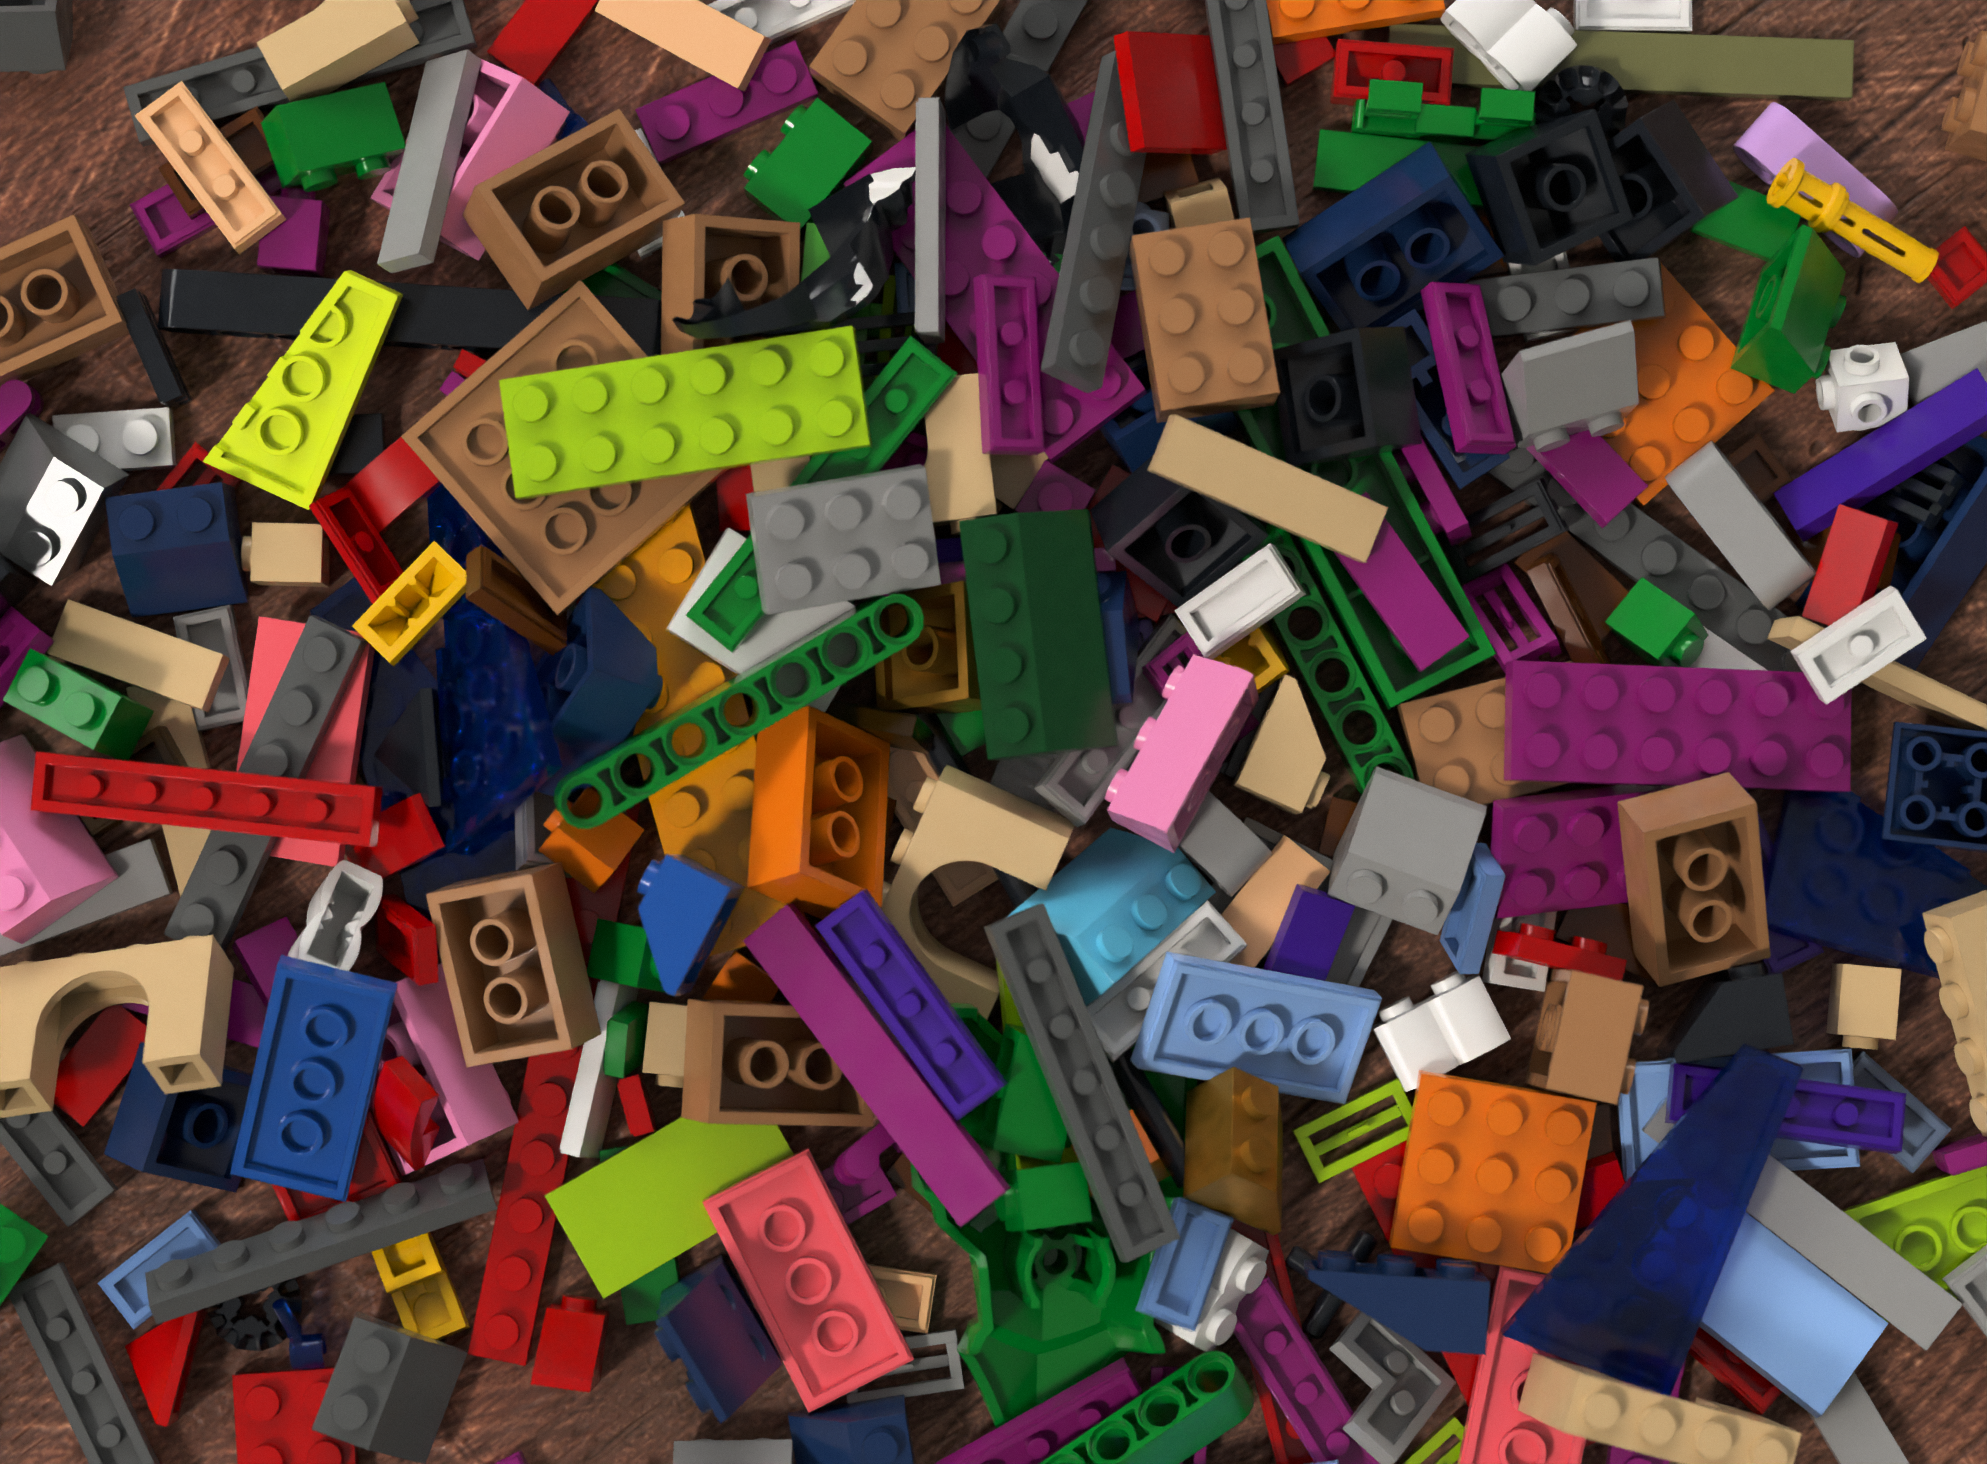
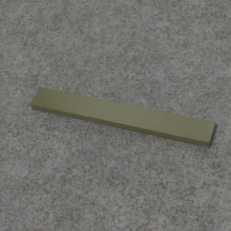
[1387,24,1854,101]

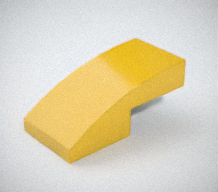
[371,1232,470,1341]

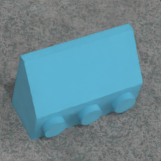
[1007,827,1216,1006]

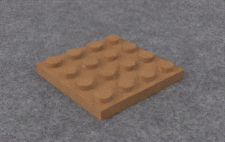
[401,280,729,616]

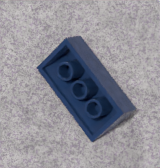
[1795,435,1987,670]

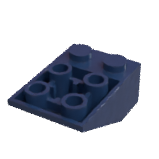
[1881,721,1987,853]
[1304,1250,1490,1355]
[654,1254,782,1423]

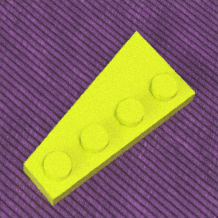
[203,270,403,510]

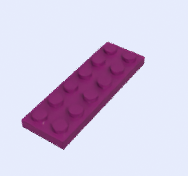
[843,126,1147,463]
[1504,660,1852,792]

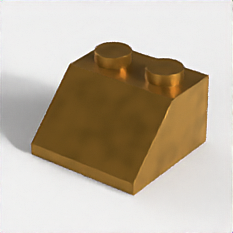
[875,581,982,714]
[1184,1067,1283,1235]

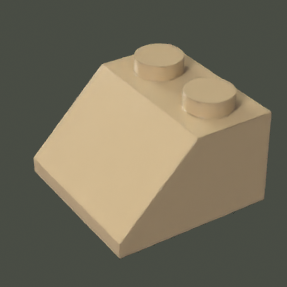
[1230,674,1330,815]

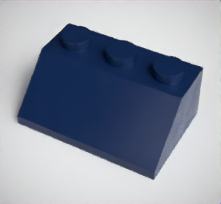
[1282,141,1504,332]
[513,586,663,803]

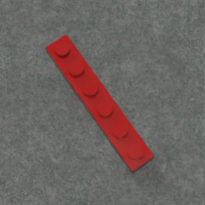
[31,751,383,847]

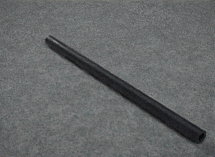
[915,713,1185,1189]

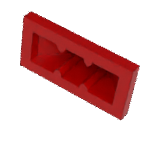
[125,1307,208,1427]

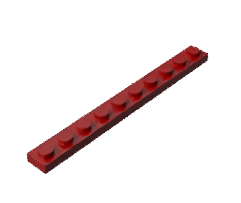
[468,786,643,1366]

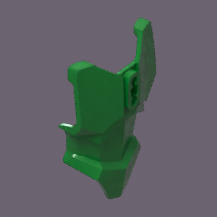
[910,1003,1199,1429]

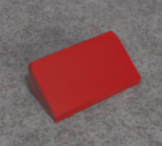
[1330,39,1454,106]
[309,486,404,604]

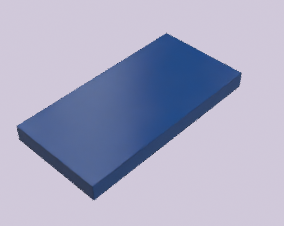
[230,955,398,1202]

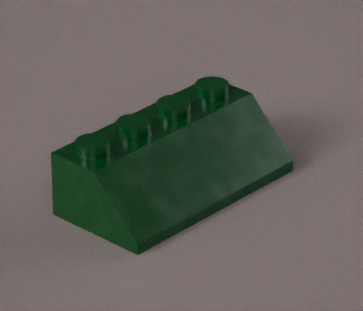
[959,509,1119,761]

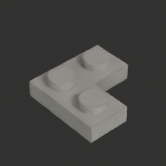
[1329,1310,1456,1464]

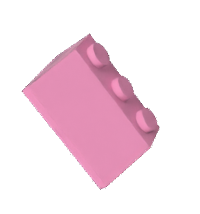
[370,59,570,261]
[1105,654,1259,853]
[0,734,119,944]
[370,963,519,1176]

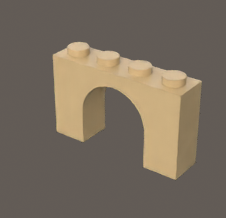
[256,0,419,102]
[751,373,997,535]
[851,764,1075,1020]
[1922,890,1987,1137]
[0,935,234,1118]
[1518,1353,1802,1464]

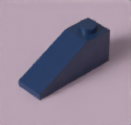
[1386,309,1510,490]

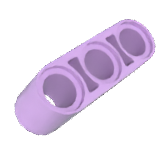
[1733,102,1898,258]

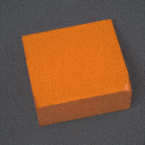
[703,950,780,1001]

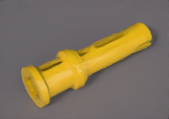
[1766,158,1939,283]

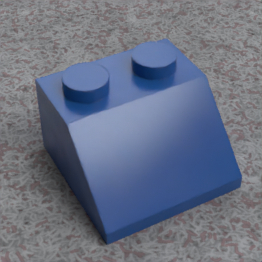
[637,854,745,996]

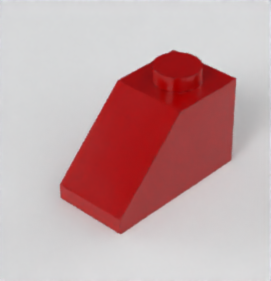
[531,1295,610,1393]

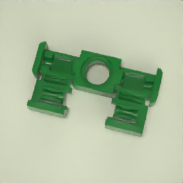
[1351,79,1536,146]

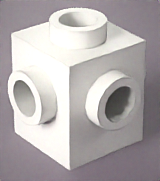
[1816,342,1909,432]

